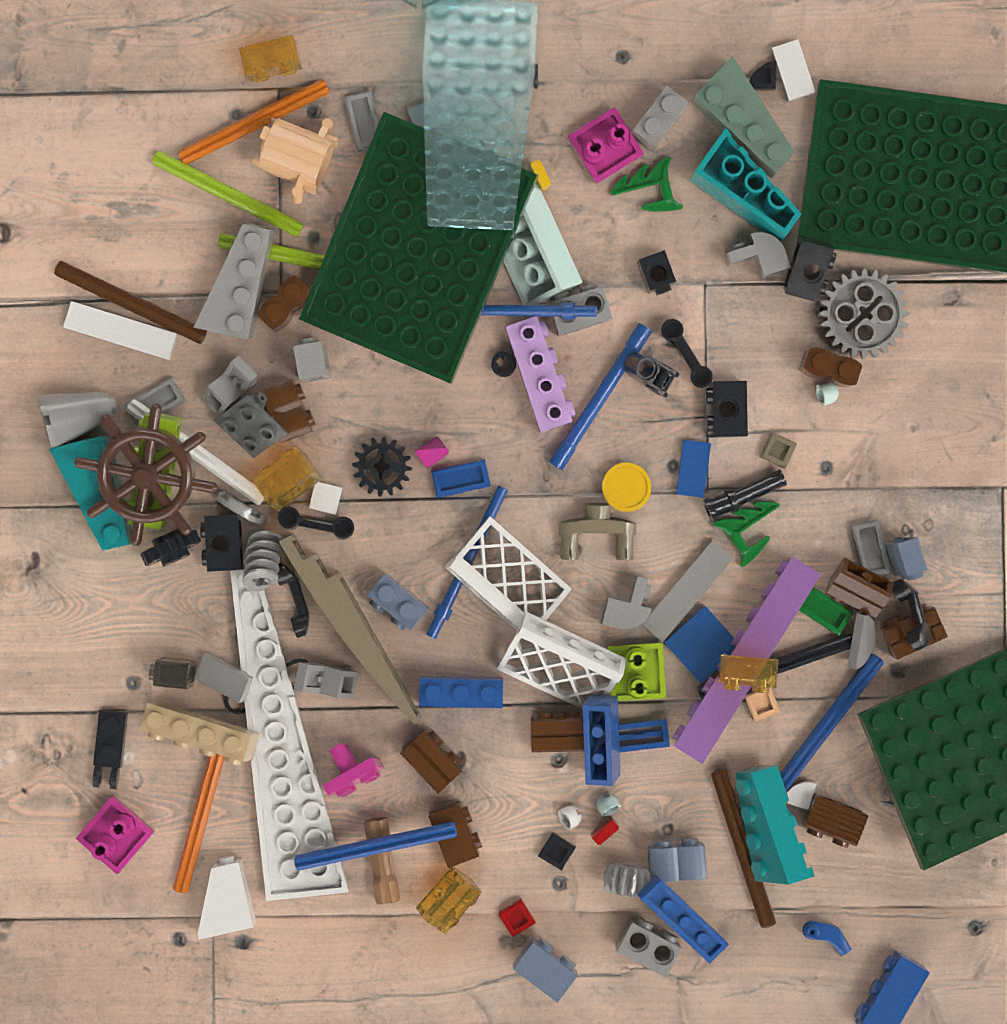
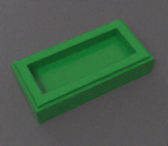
[799,587,853,636]

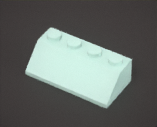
[503,182,583,305]

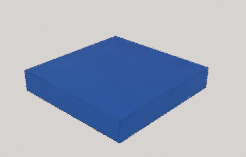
[664,605,735,683]

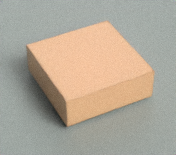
[744,686,780,722]

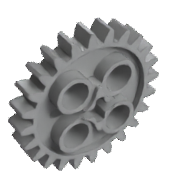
[818,269,910,359]

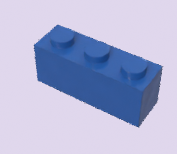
[419,676,503,708]
[583,694,621,786]
[855,950,930,1024]

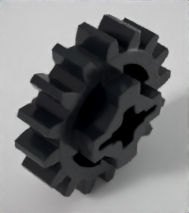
[352,437,412,497]
[140,529,201,567]

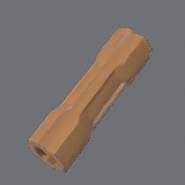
[364,817,400,905]

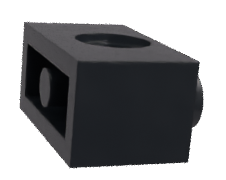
[783,235,837,302]
[706,381,748,438]
[200,514,244,572]

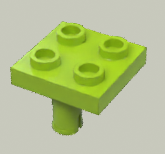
[607,642,666,701]

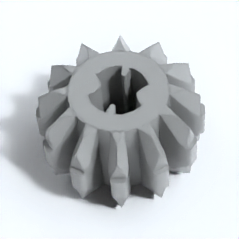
[603,862,650,897]

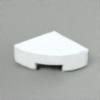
[786,781,817,810]

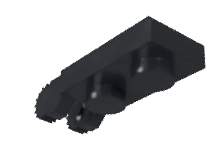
[92,710,128,790]

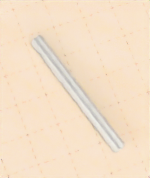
[126,399,267,505]

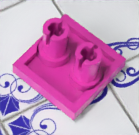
[568,107,644,185]
[323,743,385,798]
[76,795,155,875]

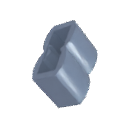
[886,536,928,581]
[648,838,707,882]

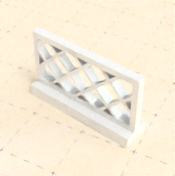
[445,517,572,631]
[497,612,627,709]

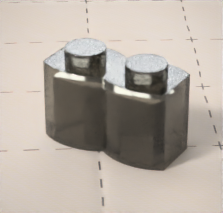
[149,657,197,690]

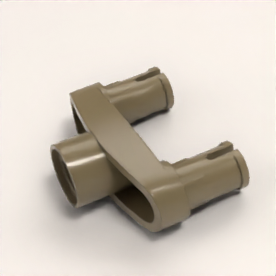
[559,503,636,560]

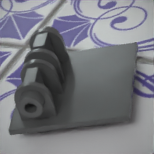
[214,393,288,458]

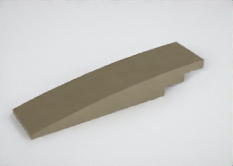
[279,535,421,724]

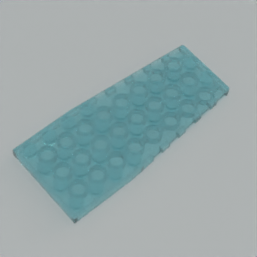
[423,0,538,230]

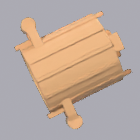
[253,117,339,204]

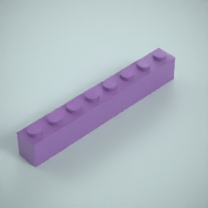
[672,556,821,764]

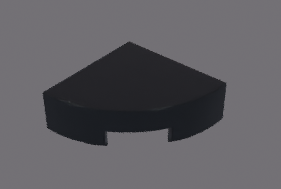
[749,61,776,91]

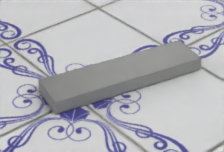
[642,540,734,642]

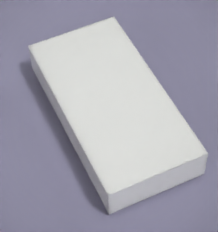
[771,39,815,102]

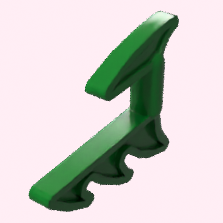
[610,157,683,212]
[713,501,780,567]

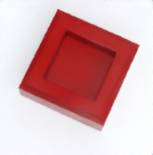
[591,816,619,845]
[498,898,536,937]

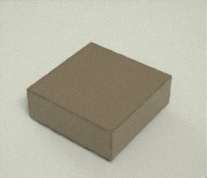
[760,432,797,469]

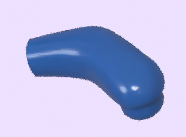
[802,920,852,956]

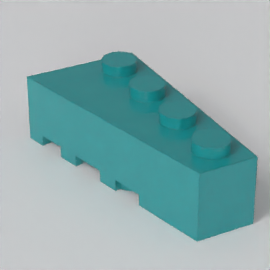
[689,128,801,242]
[49,436,132,551]
[735,765,815,885]

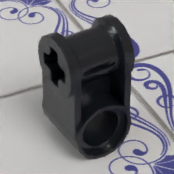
[624,353,680,398]

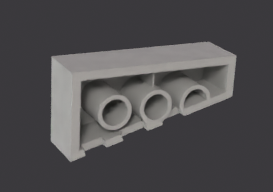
[194,223,275,340]

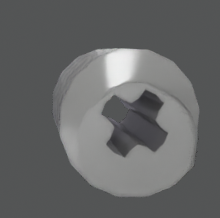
[242,528,282,591]

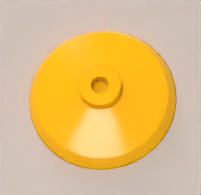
[602,462,651,512]

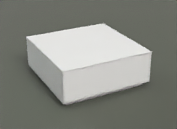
[309,481,343,515]

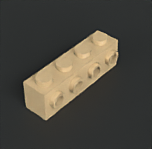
[140,701,260,765]

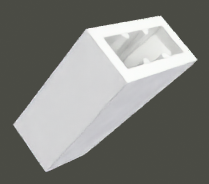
[198,855,256,940]

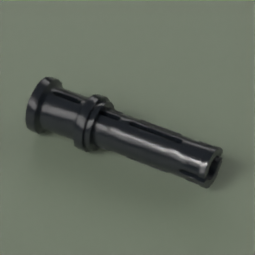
[703,469,787,522]

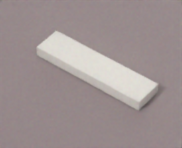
[63,301,178,360]

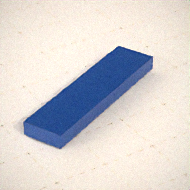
[637,874,729,964]

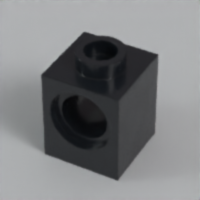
[637,250,676,296]

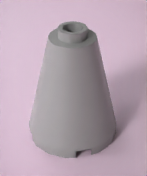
[37,392,117,448]

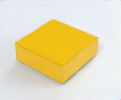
[528,159,551,192]

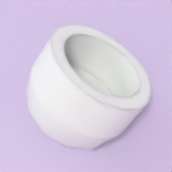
[558,806,582,830]

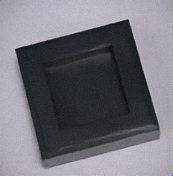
[538,832,576,871]

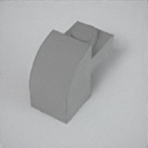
[725,232,791,279]
[201,355,258,416]
[601,576,652,630]
[294,661,359,699]

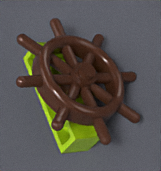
[74,403,218,546]

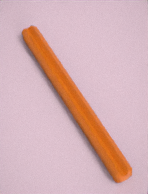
[178,79,330,165]
[173,754,225,893]

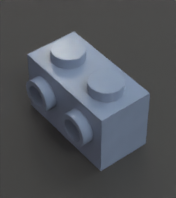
[367,573,429,631]
[513,937,578,1003]

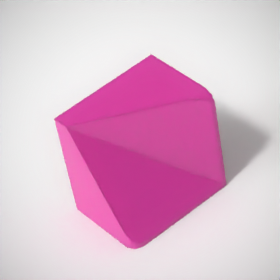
[415,437,449,468]

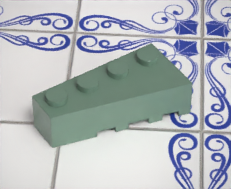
[691,56,795,178]

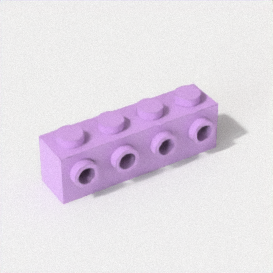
[505,316,576,433]

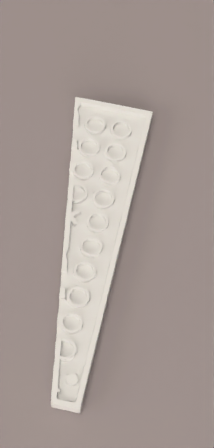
[230,569,350,901]

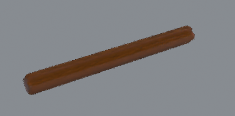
[54,261,207,344]
[711,769,776,928]

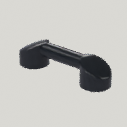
[661,319,713,388]
[278,506,355,540]
[277,562,310,638]
[892,579,931,651]

